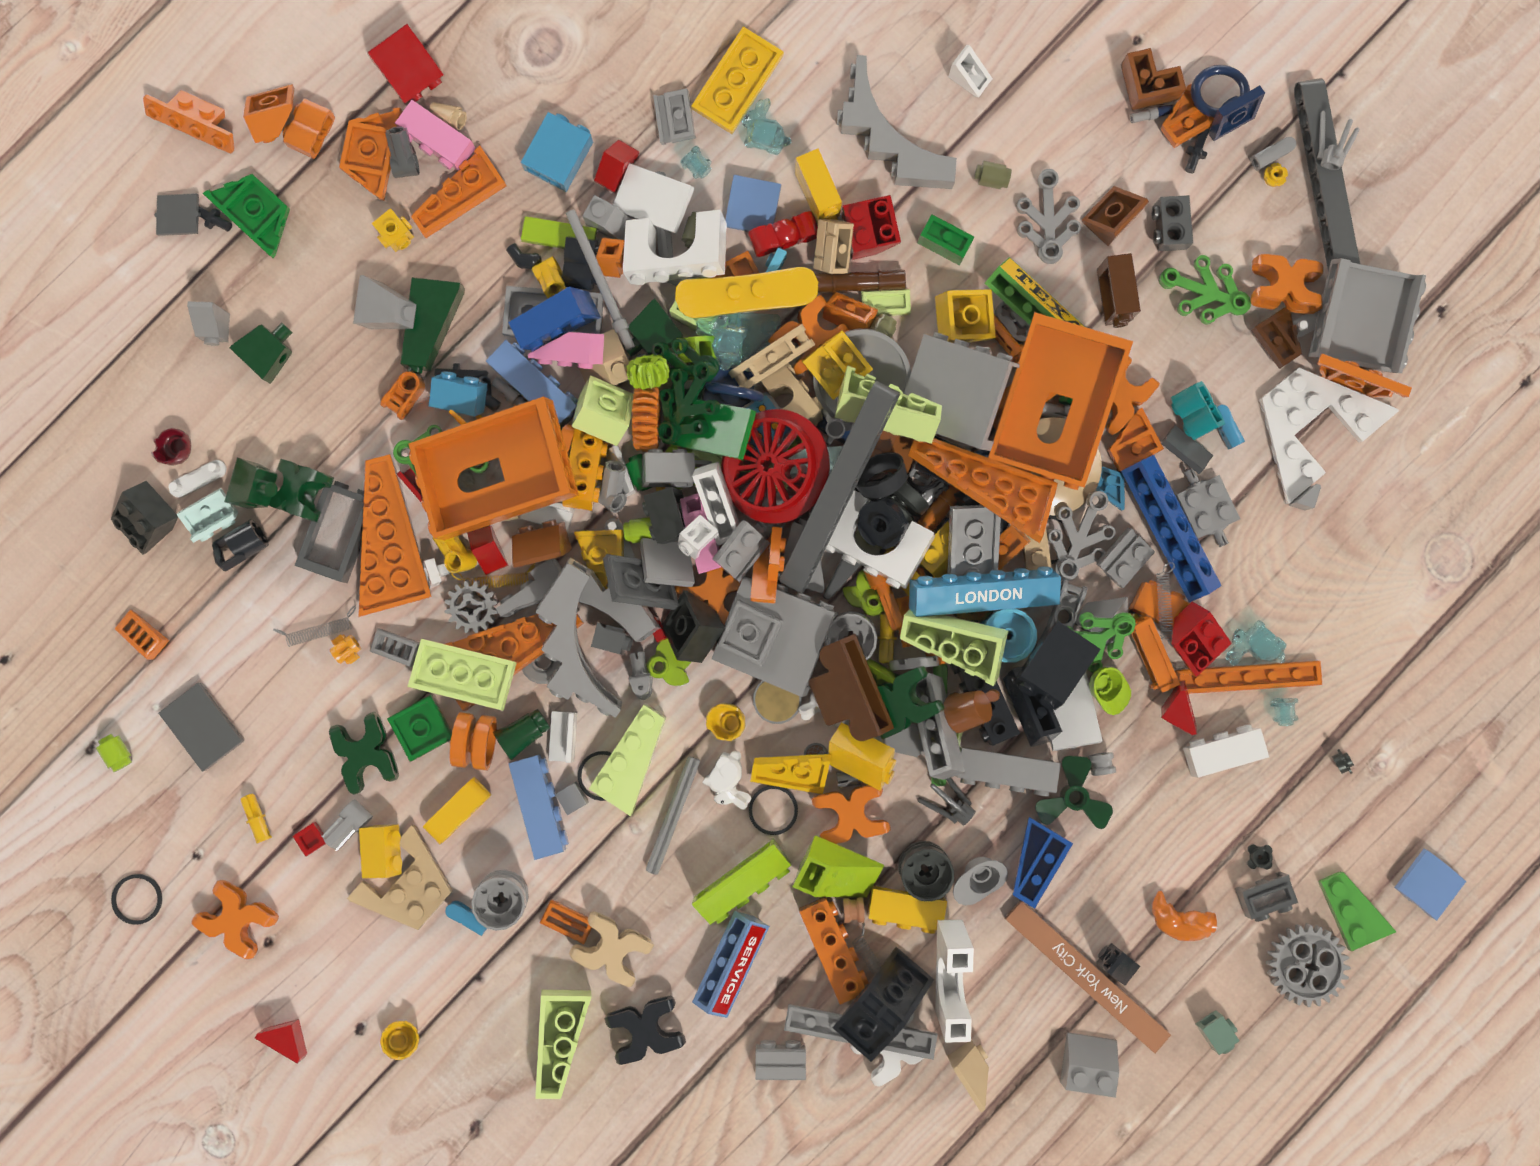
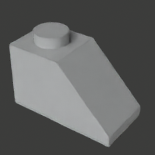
[583,195,632,240]
[187,301,230,346]

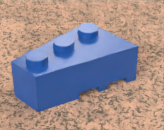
[508,287,601,352]
[1012,817,1073,909]

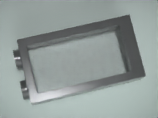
[294,481,364,584]

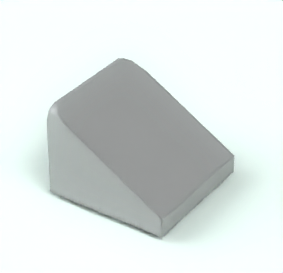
[1289,484,1321,511]
[556,781,589,815]

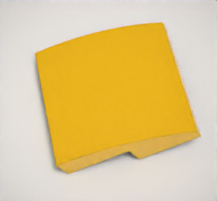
[802,330,873,400]

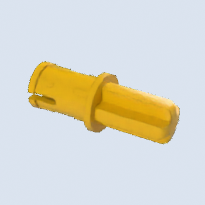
[877,614,897,663]
[241,794,272,844]

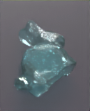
[742,98,792,155]
[696,315,748,371]
[1226,620,1287,665]

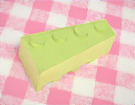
[835,365,942,444]
[900,609,1008,686]
[589,704,666,816]
[535,989,592,1099]

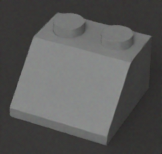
[1060,1032,1119,1098]

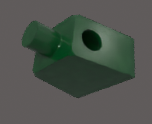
[623,298,684,357]
[229,322,293,384]
[225,457,278,509]

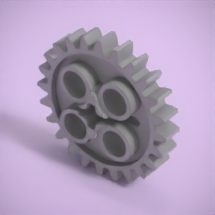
[1266,923,1350,1007]

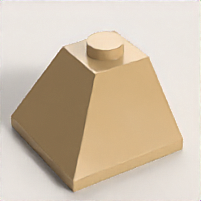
[577,328,629,385]
[947,1040,989,1112]

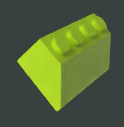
[692,838,791,925]

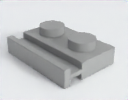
[653,88,696,145]
[713,520,770,582]
[1096,528,1155,588]

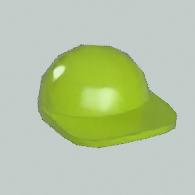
[1089,667,1131,715]

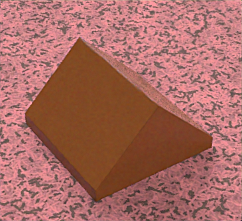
[1081,186,1149,246]

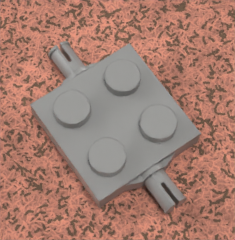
[1175,469,1240,547]

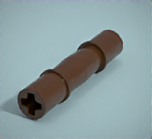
[814,269,906,293]

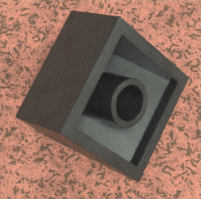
[642,487,686,544]
[662,590,725,663]

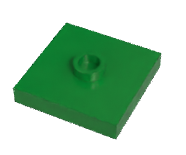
[387,695,452,762]

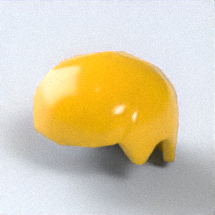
[706,703,746,741]
[380,1021,420,1060]

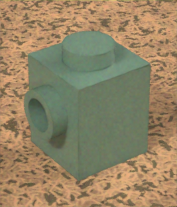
[1196,1010,1240,1055]

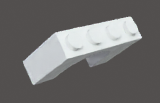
[623,210,727,285]
[825,490,935,589]
[935,920,974,1043]

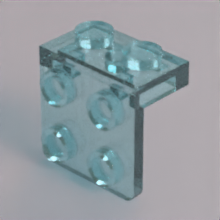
[725,313,781,362]

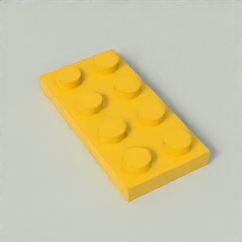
[691,26,784,134]

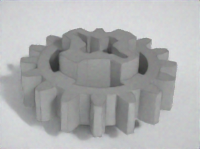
[444,580,499,633]

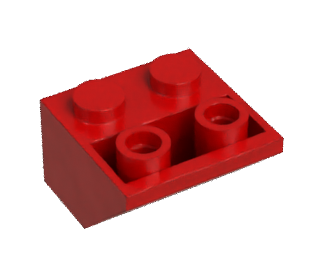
[841,195,901,260]
[1171,601,1232,677]

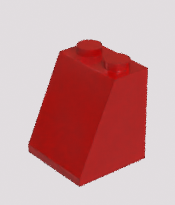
[367,24,444,104]

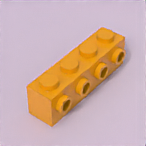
[562,428,608,511]

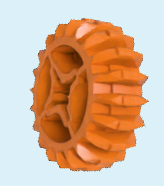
[632,387,661,452]

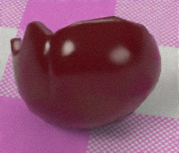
[151,428,191,466]

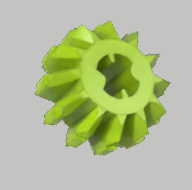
[627,354,669,390]

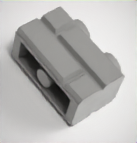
[755,1040,806,1080]

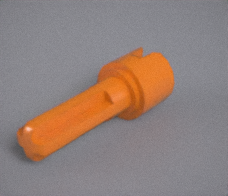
[863,570,903,631]

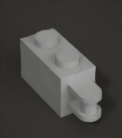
[642,449,712,487]

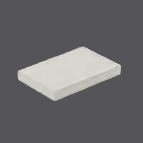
[613,163,694,234]
[1051,672,1103,751]

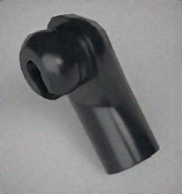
[506,243,542,269]
[478,376,501,412]

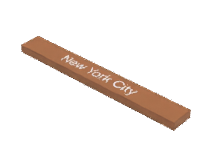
[1004,900,1171,1054]

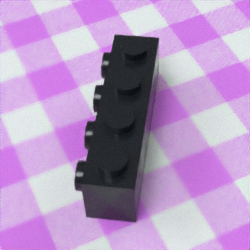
[949,663,1020,746]

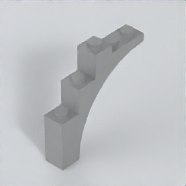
[837,55,957,189]
[536,557,622,718]
[496,559,661,642]

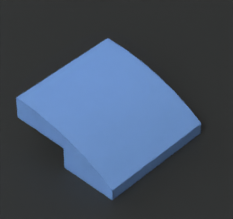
[725,175,781,232]
[1394,849,1466,921]

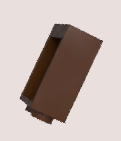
[1097,253,1141,328]

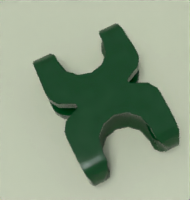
[269,459,334,523]
[877,666,945,739]
[329,712,399,795]

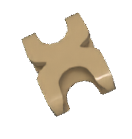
[569,911,654,987]

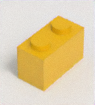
[359,824,402,878]

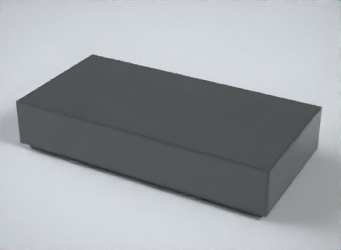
[1161,425,1213,474]

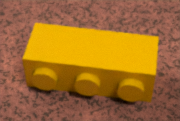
[867,886,947,934]

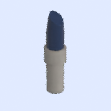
[1130,105,1173,123]

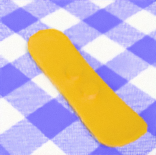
[675,267,818,318]

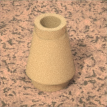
[429,102,467,130]

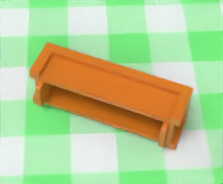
[1131,615,1180,693]

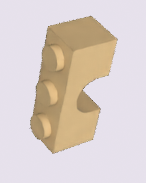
[758,362,823,425]

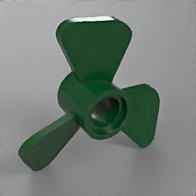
[1035,756,1113,829]

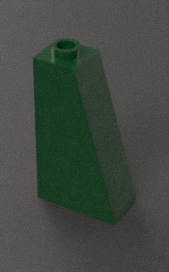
[401,277,465,374]

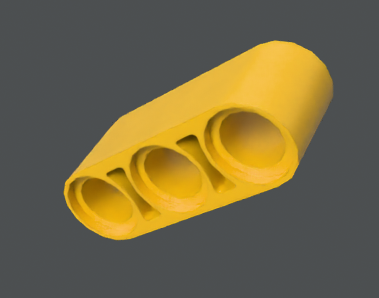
[423,777,492,845]

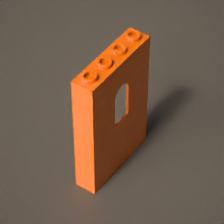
[988,312,1133,490]
[409,396,579,540]

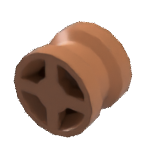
[843,897,865,923]

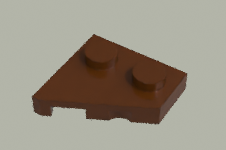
[1251,307,1302,369]

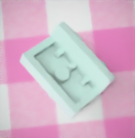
[177,488,238,543]

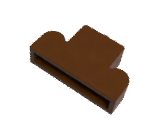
[809,634,894,741]

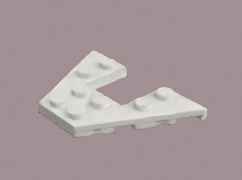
[1259,368,1399,504]

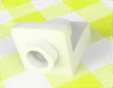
[677,515,718,559]

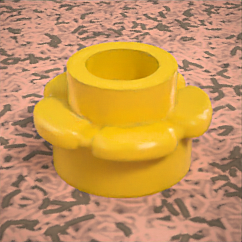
[1264,163,1288,187]

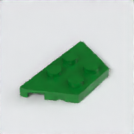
[203,174,290,258]

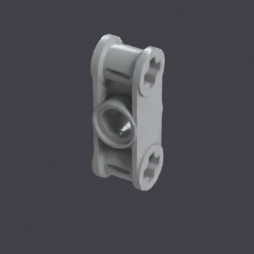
[1042,579,1087,635]

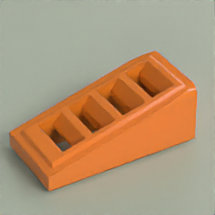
[115,610,169,660]

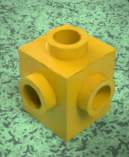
[371,208,414,252]

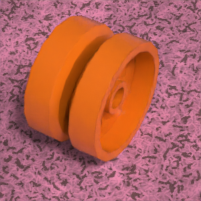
[450,712,497,771]

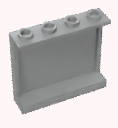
[1308,258,1426,373]
[904,332,1020,451]
[712,576,839,697]

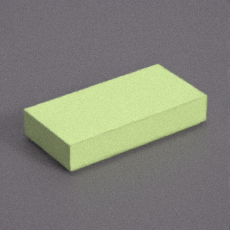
[861,289,911,316]

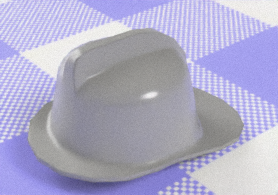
[953,857,1008,906]

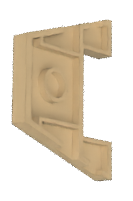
[347,824,453,930]

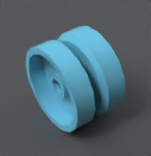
[980,609,1037,663]

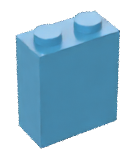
[520,112,594,192]

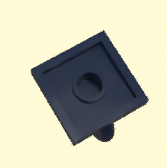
[1191,65,1265,141]
[701,365,764,408]

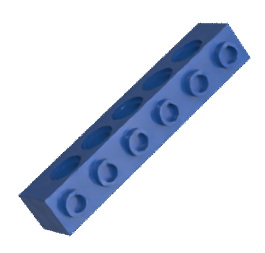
[1121,455,1222,602]

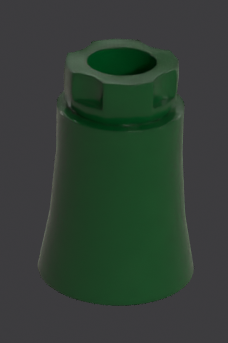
[493,709,550,760]

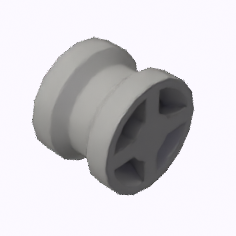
[1088,752,1116,776]

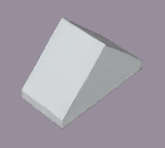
[948,45,993,98]

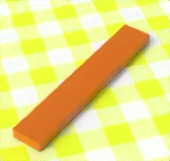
[1173,661,1322,694]

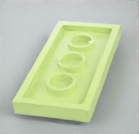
[407,639,517,711]

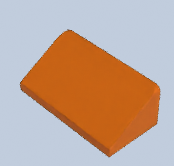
[823,292,878,330]

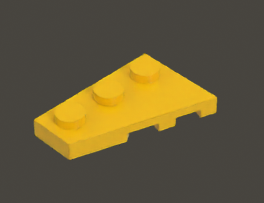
[574,529,624,589]
[750,754,831,795]

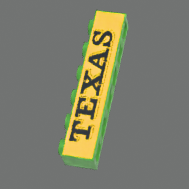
[985,257,1085,327]

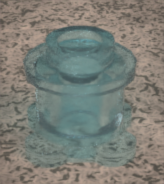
[680,146,712,179]
[1270,698,1298,726]

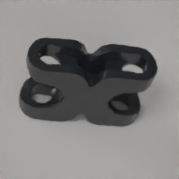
[604,996,686,1065]

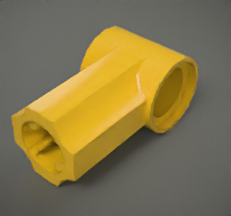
[532,256,566,298]
[432,536,477,573]

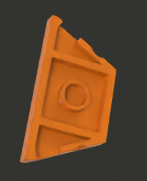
[339,107,403,201]
[1317,354,1412,397]

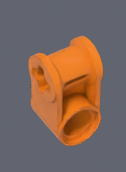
[380,372,425,420]

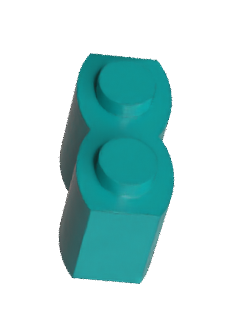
[1171,381,1225,440]

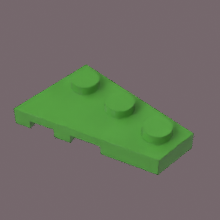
[1318,871,1396,951]

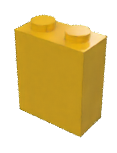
[795,148,842,225]
[829,722,896,791]

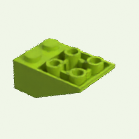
[792,835,884,897]

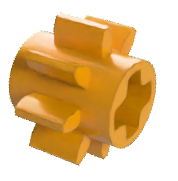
[329,634,361,664]

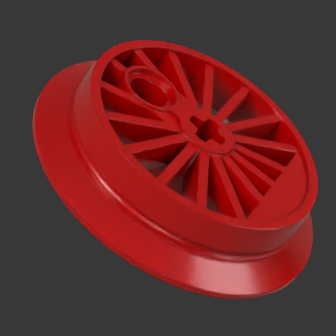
[721,409,830,524]

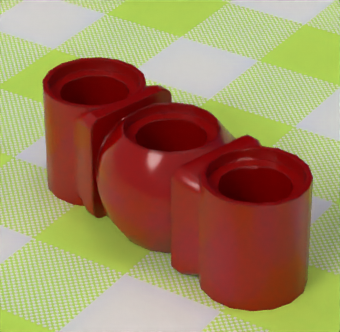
[748,211,818,257]

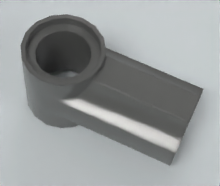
[385,126,420,178]

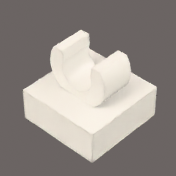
[422,558,450,588]

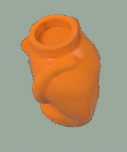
[1152,891,1217,941]

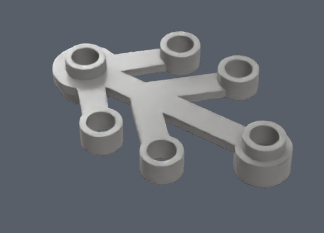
[1016,169,1081,264]
[1047,491,1116,581]

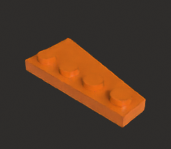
[411,145,507,238]

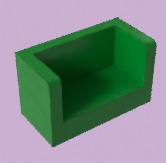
[918,214,974,266]

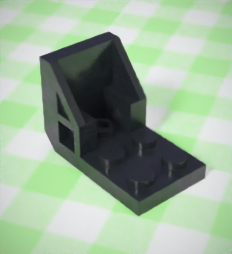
[832,947,934,1062]

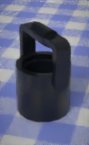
[212,519,269,571]

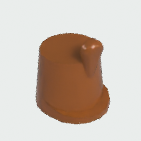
[944,689,1000,733]

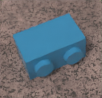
[429,371,487,417]

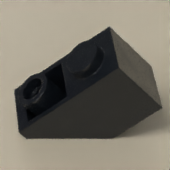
[1096,943,1141,986]

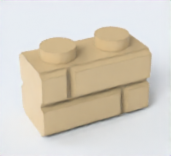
[813,219,854,274]

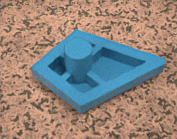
[1095,467,1125,511]

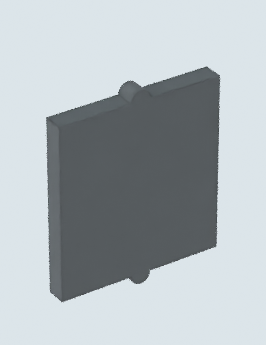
[154,193,201,236]

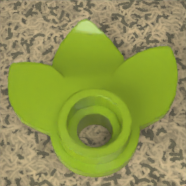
[843,569,892,616]
[647,639,691,686]

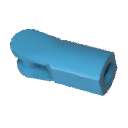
[1217,405,1245,450]
[445,901,487,936]

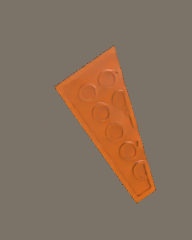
[908,438,1058,543]
[358,454,432,617]
[445,613,584,711]

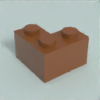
[1121,48,1186,110]

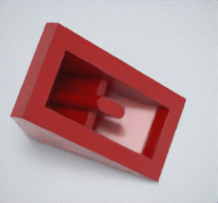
[594,140,639,193]
[467,525,509,575]
[1161,680,1197,735]
[255,1019,307,1064]

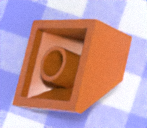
[243,84,295,143]

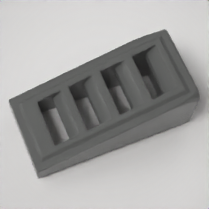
[823,559,860,600]

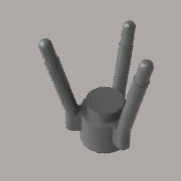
[917,777,976,826]

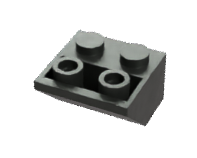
[111,481,178,555]

